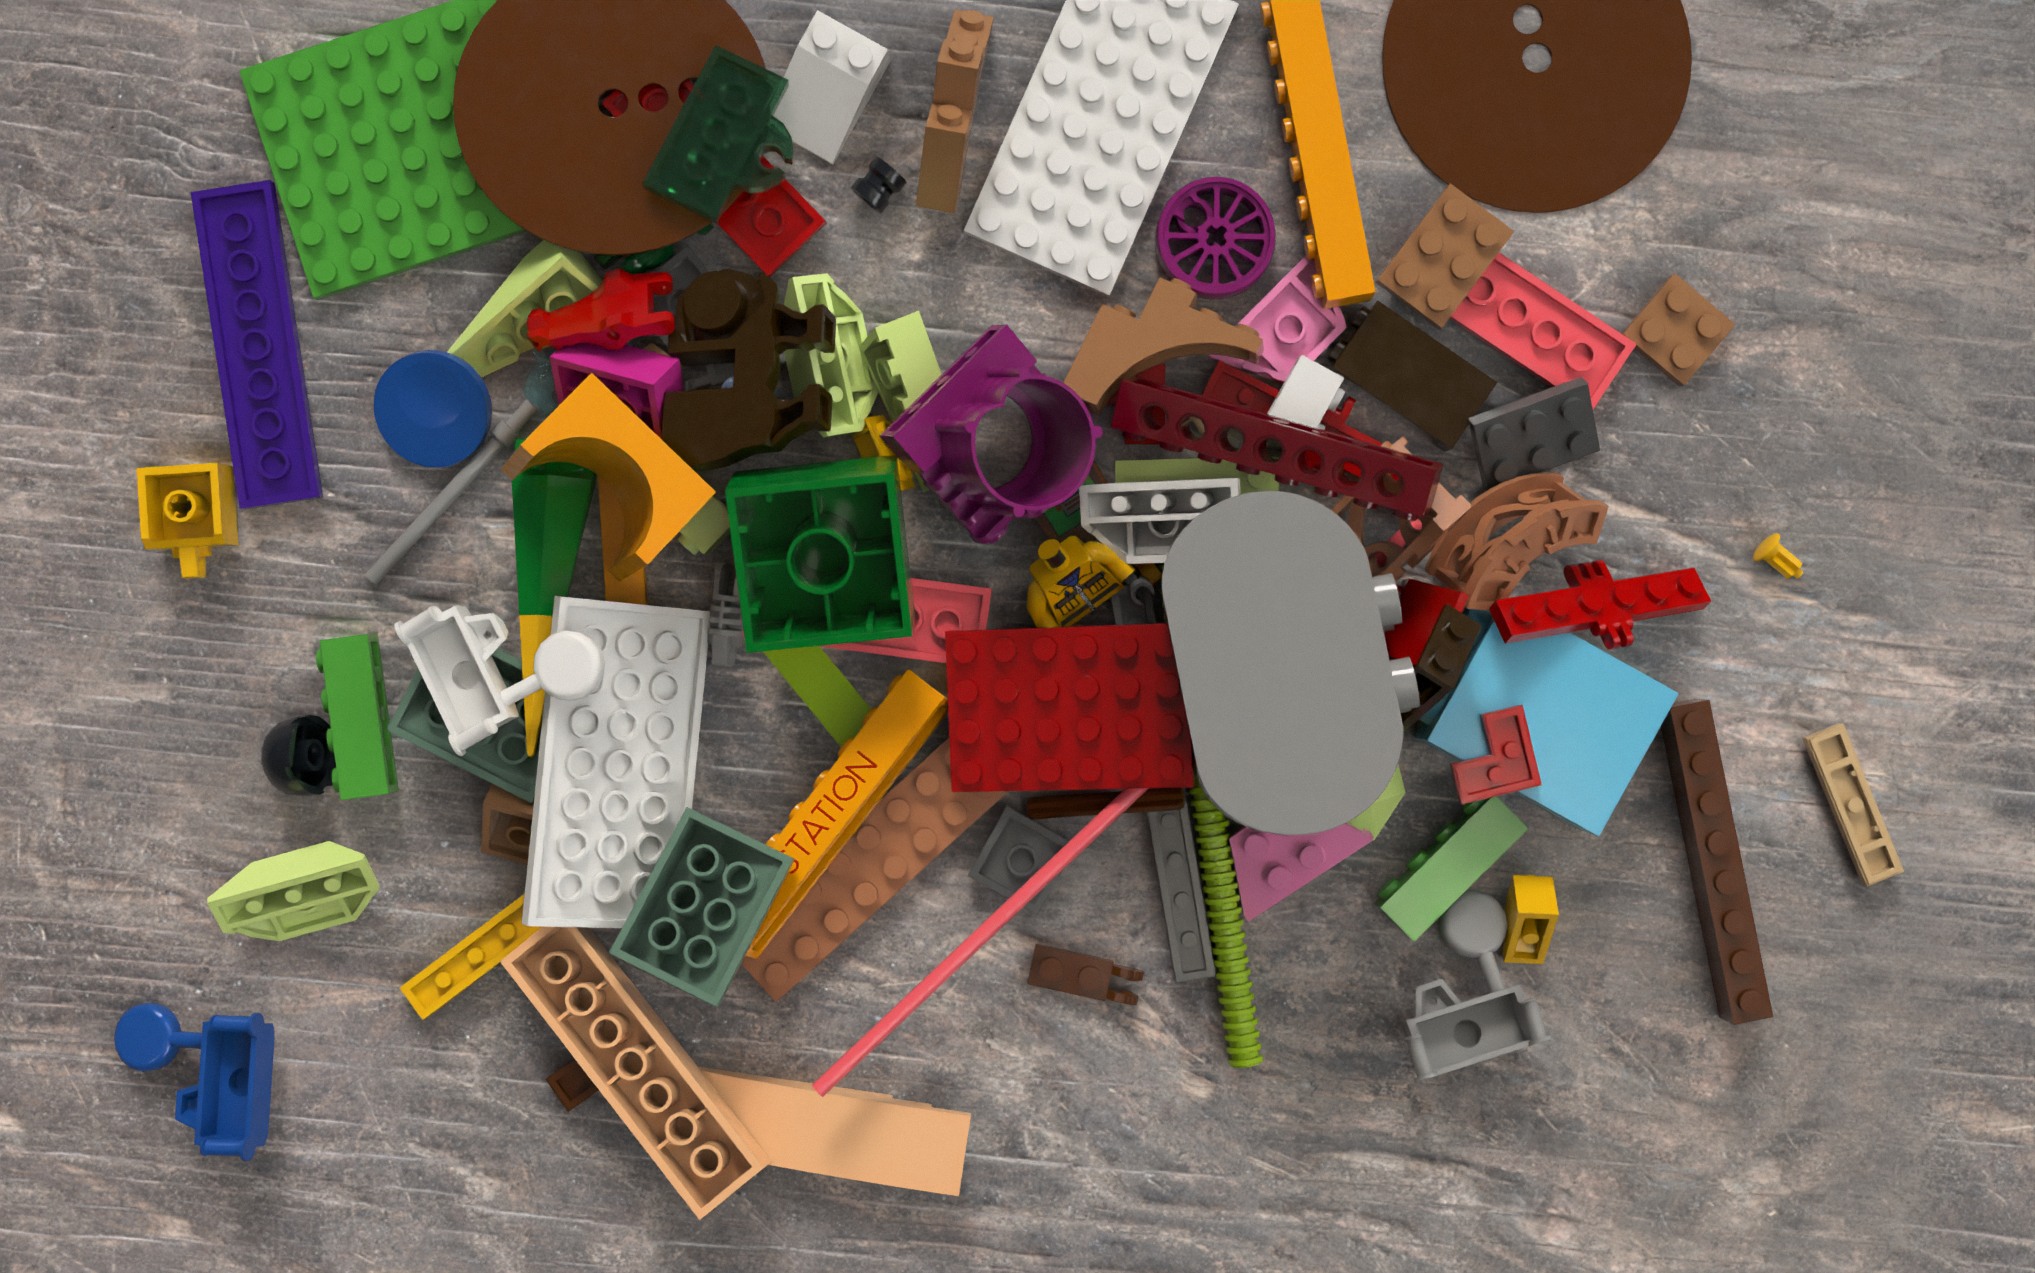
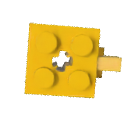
[136,463,239,579]

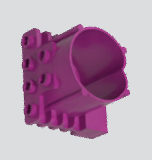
[880,324,1103,544]

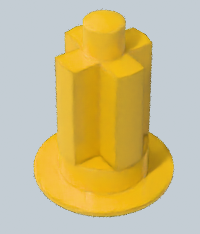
[1753,533,1803,579]

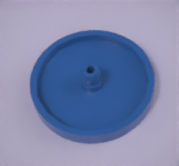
[373,350,492,467]

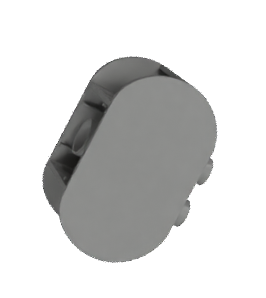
[1162,491,1420,835]

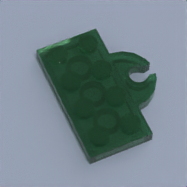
[643,45,794,223]

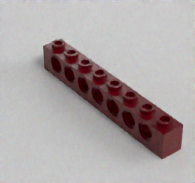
[1111,376,1444,521]

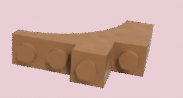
[916,9,994,214]
[1063,277,1264,416]

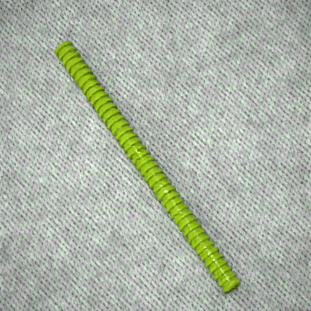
[1156,563,1264,1068]

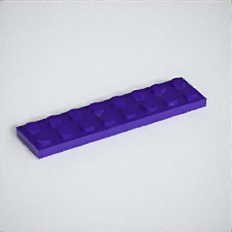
[190,180,323,510]

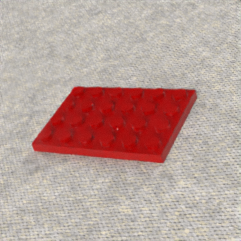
[945,623,1195,792]

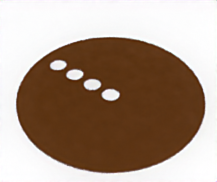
[453,0,771,255]
[1382,0,1692,213]

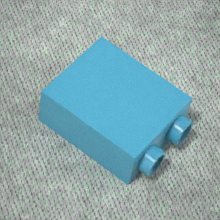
[1414,607,1679,836]

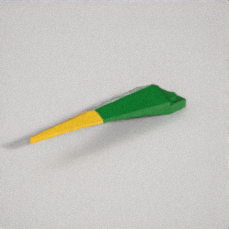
[512,439,596,758]

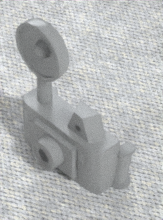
[1401,890,1552,1083]

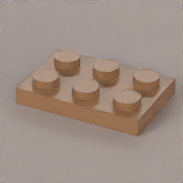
[1376,183,1515,330]

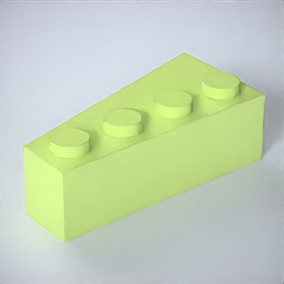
[859,311,942,493]

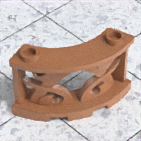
[1331,436,1472,582]
[1425,472,1609,611]

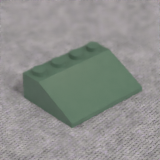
[386,647,542,803]
[609,807,795,1008]

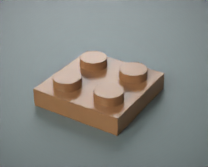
[1621,273,1736,387]

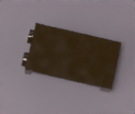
[1328,301,1498,452]
[1389,604,1482,732]

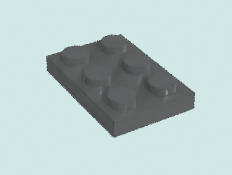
[1468,377,1600,490]

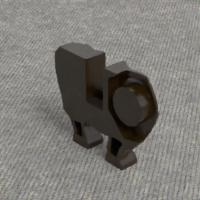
[661,269,836,472]

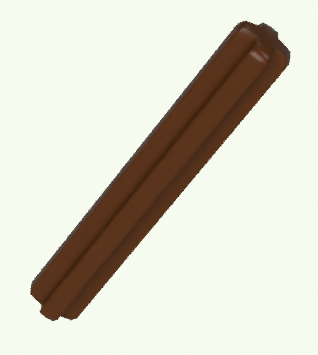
[1027,788,1185,819]

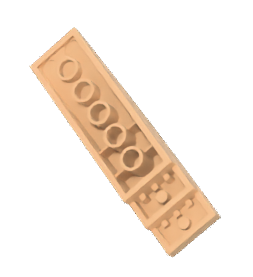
[698,1067,971,1196]

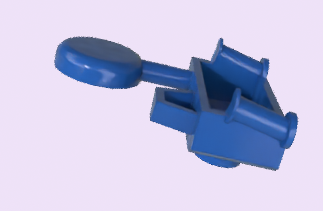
[114,1003,275,1161]

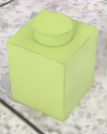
[678,495,731,556]

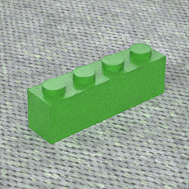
[316,634,399,800]
[1374,796,1529,942]

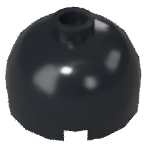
[261,715,336,796]

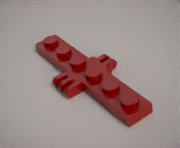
[1201,360,1399,481]
[1489,560,1712,650]

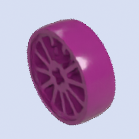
[1155,177,1276,300]

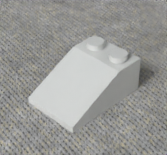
[769,10,890,165]

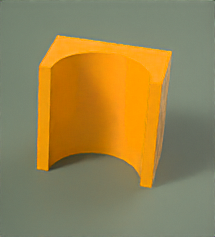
[500,373,716,582]

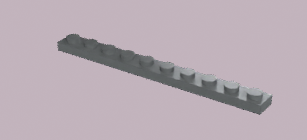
[1110,585,1216,983]

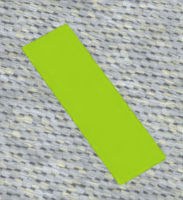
[763,646,871,747]

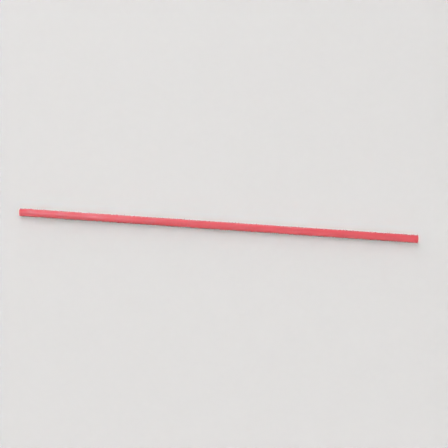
[812,519,1422,1097]

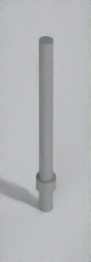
[365,399,539,585]

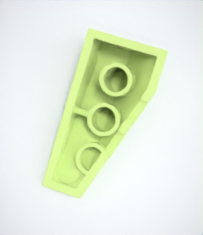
[447,240,603,378]

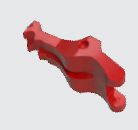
[527,268,675,353]

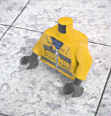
[1026,536,1155,628]

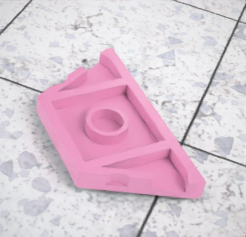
[1206,256,1347,384]
[1229,823,1374,922]

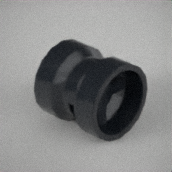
[851,157,907,214]

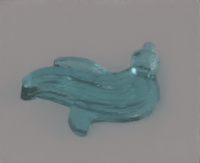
[524,350,558,416]

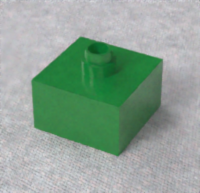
[725,455,915,653]

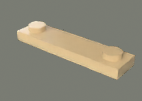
[1802,723,1904,887]

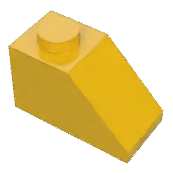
[1503,875,1559,964]

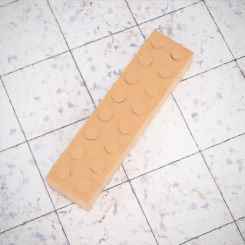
[500,927,772,1220]

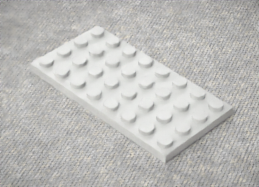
[964,0,1239,298]
[522,596,710,928]

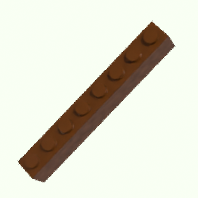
[1661,699,1773,1025]

